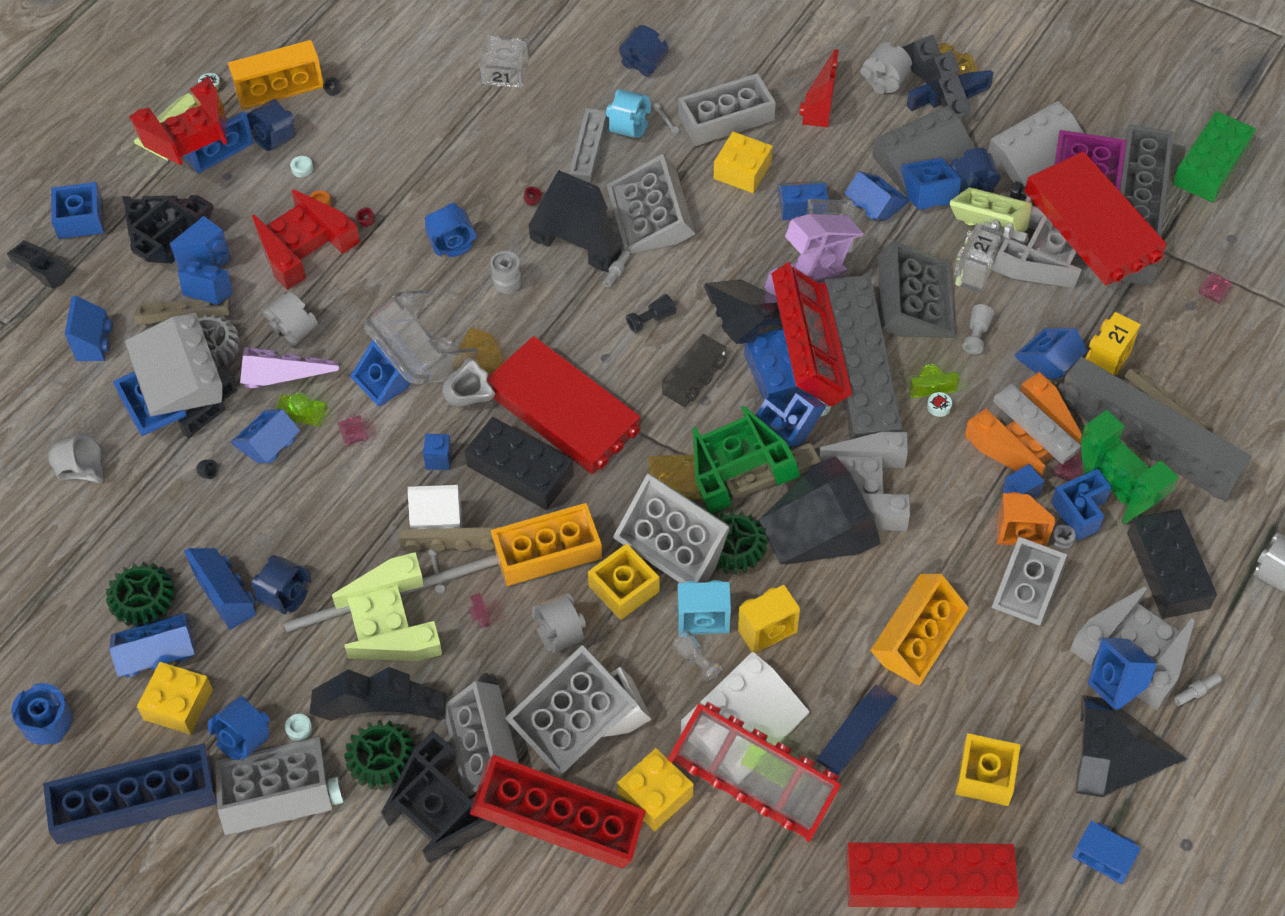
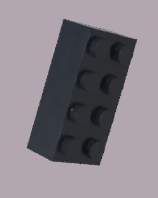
[465,416,574,511]
[1127,509,1217,619]

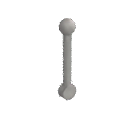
[653,103,679,136]
[428,549,445,594]

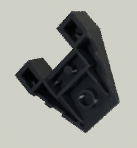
[529,170,621,272]

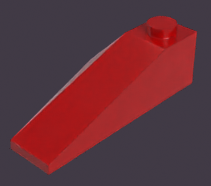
[799,49,839,128]

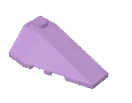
[240,347,339,388]

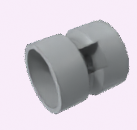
[490,251,522,294]

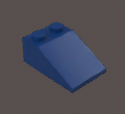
[113,371,186,436]

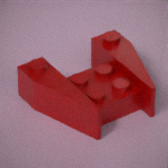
[129,80,227,165]
[252,189,360,290]

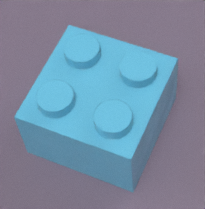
[677,580,731,635]

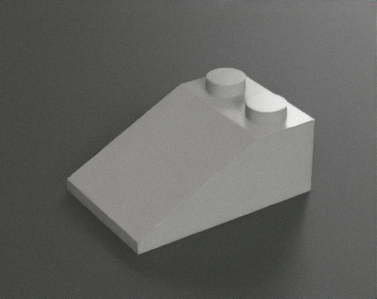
[992,537,1069,626]

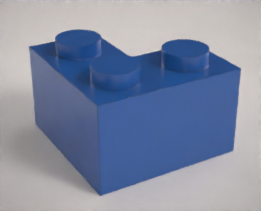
[755,392,826,446]
[1051,469,1112,541]

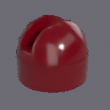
[523,186,542,206]
[356,207,375,227]

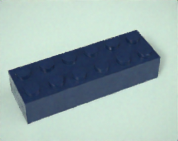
[43,743,217,845]

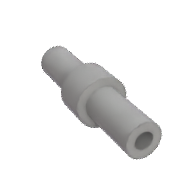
[603,250,630,287]
[1173,673,1222,706]

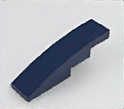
[907,70,994,111]
[816,685,898,776]

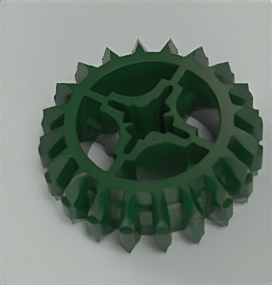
[715,510,768,575]
[106,561,176,627]
[344,719,415,791]

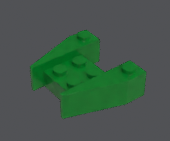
[693,406,800,515]
[1081,410,1179,524]

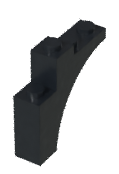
[901,34,972,118]
[310,667,446,721]

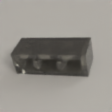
[662,334,727,408]

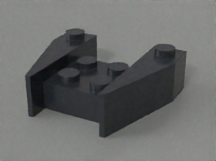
[381,730,498,863]

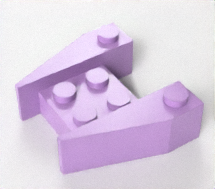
[764,214,864,296]

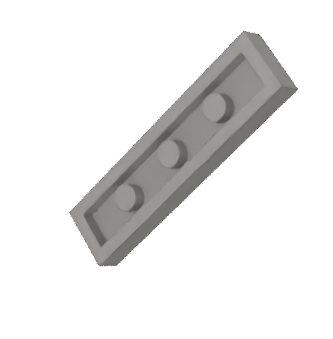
[569,108,607,182]
[993,384,1081,464]

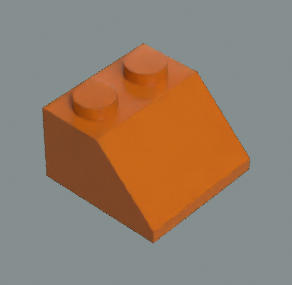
[996,492,1055,547]

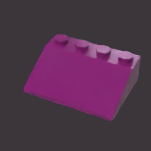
[1054,130,1126,191]

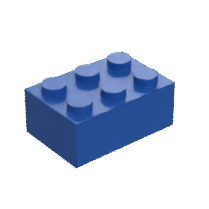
[744,328,806,404]

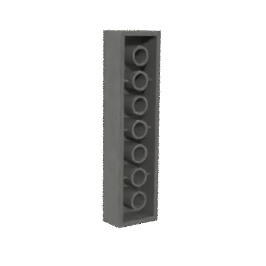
[1120,125,1173,286]
[824,275,902,440]
[1060,356,1252,502]

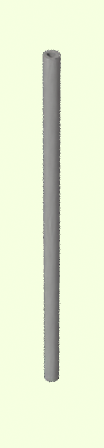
[284,554,499,632]

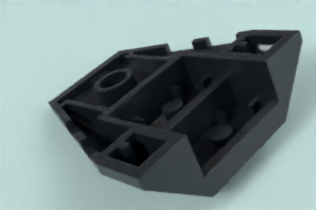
[704,279,783,344]
[759,456,881,565]

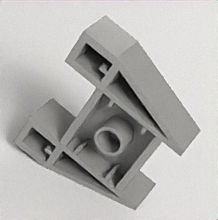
[992,196,1082,288]
[819,432,910,531]
[1070,587,1195,711]

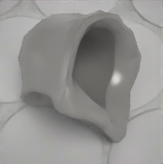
[442,357,495,407]
[48,433,104,483]

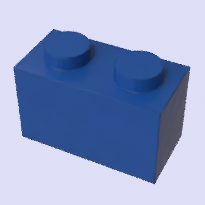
[178,261,233,305]
[1072,821,1141,884]

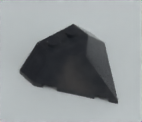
[122,195,214,264]
[1076,695,1187,797]

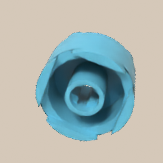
[606,89,651,138]

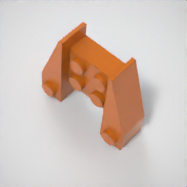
[965,372,1082,478]

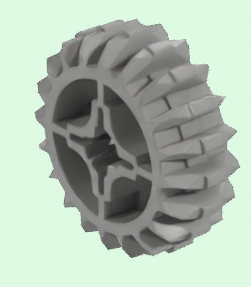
[197,313,240,369]

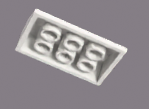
[681,652,810,784]

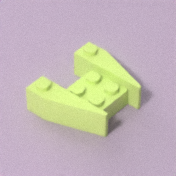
[332,552,442,662]

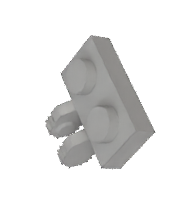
[981,219,1029,246]

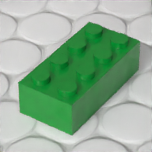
[1173,111,1257,203]

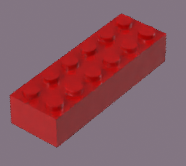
[470,754,646,869]
[846,842,1019,908]

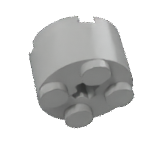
[860,42,912,94]
[262,291,318,347]
[1254,532,1285,593]
[532,593,586,653]

